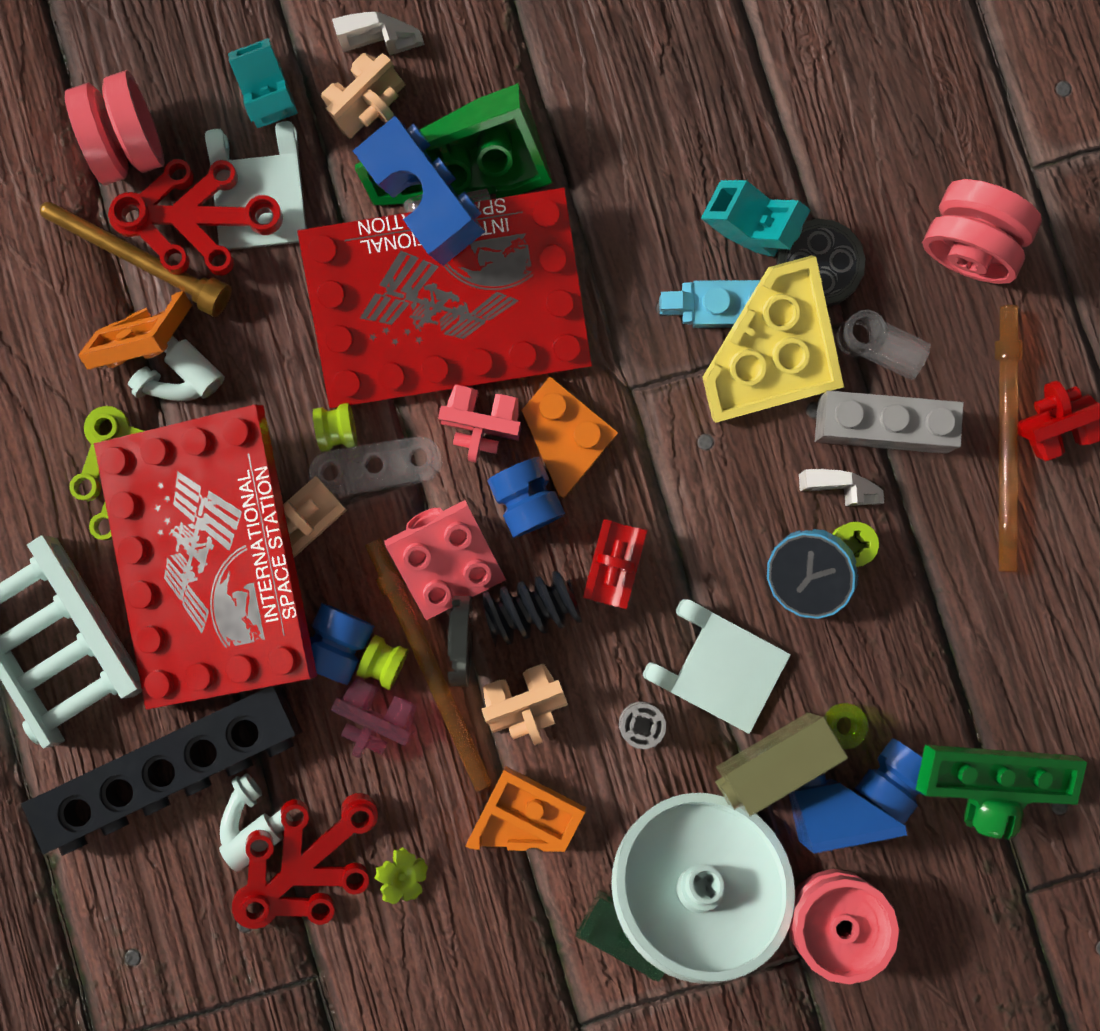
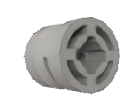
[619,701,666,749]

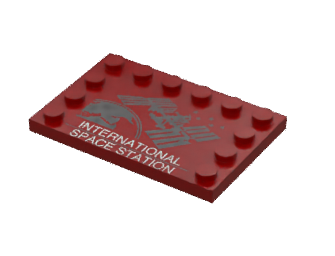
[297,188,592,409]
[94,404,317,710]

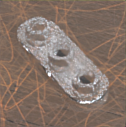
[309,436,443,496]

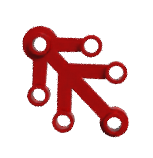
[108,159,283,276]
[232,793,378,929]

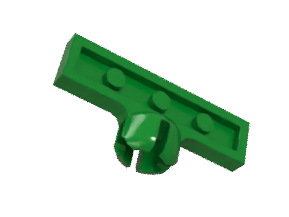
[916,745,1087,839]

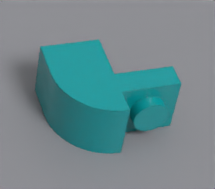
[228,38,298,129]
[701,180,810,257]

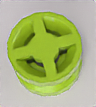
[313,403,357,452]
[832,522,879,567]
[356,635,409,690]

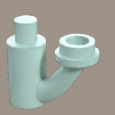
[128,335,225,401]
[219,773,293,873]

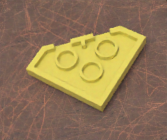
[702,255,844,423]

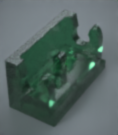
[575,890,665,982]

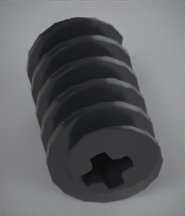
[483,571,582,647]

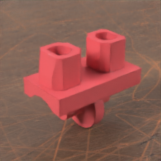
[438,385,521,463]

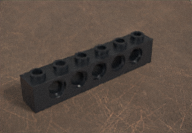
[21,684,303,856]

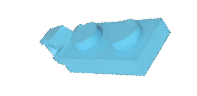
[659,280,760,328]

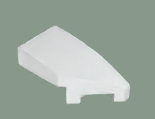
[332,12,424,56]
[799,469,884,506]

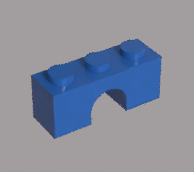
[353,116,485,266]

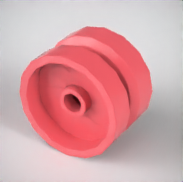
[65,70,165,186]
[922,179,1042,284]
[788,869,899,985]

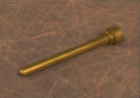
[40,202,232,317]

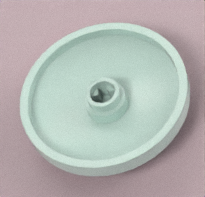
[612,793,795,984]

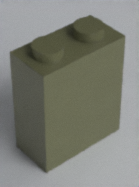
[715,712,848,816]

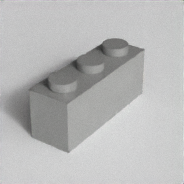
[815,390,964,454]

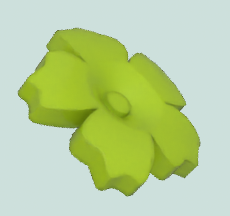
[375,847,428,905]

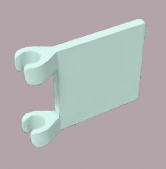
[205,121,307,250]
[643,599,791,734]

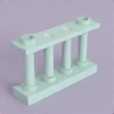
[0,535,142,749]

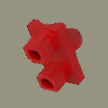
[1015,380,1100,461]
[583,519,647,609]

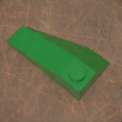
[355,83,552,205]

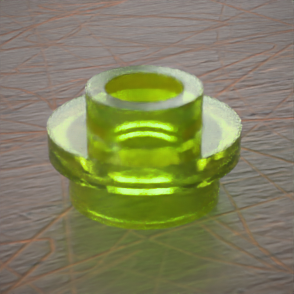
[824,703,868,749]

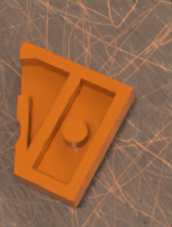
[78,291,192,370]
[522,377,618,500]
[465,766,586,852]

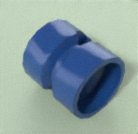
[487,457,565,538]
[310,603,375,685]
[854,738,923,825]

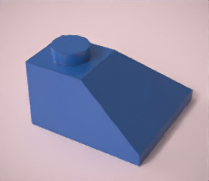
[789,773,907,853]

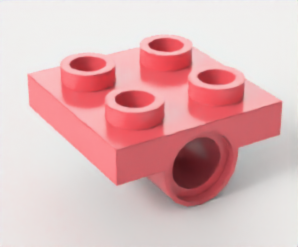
[384,500,506,621]

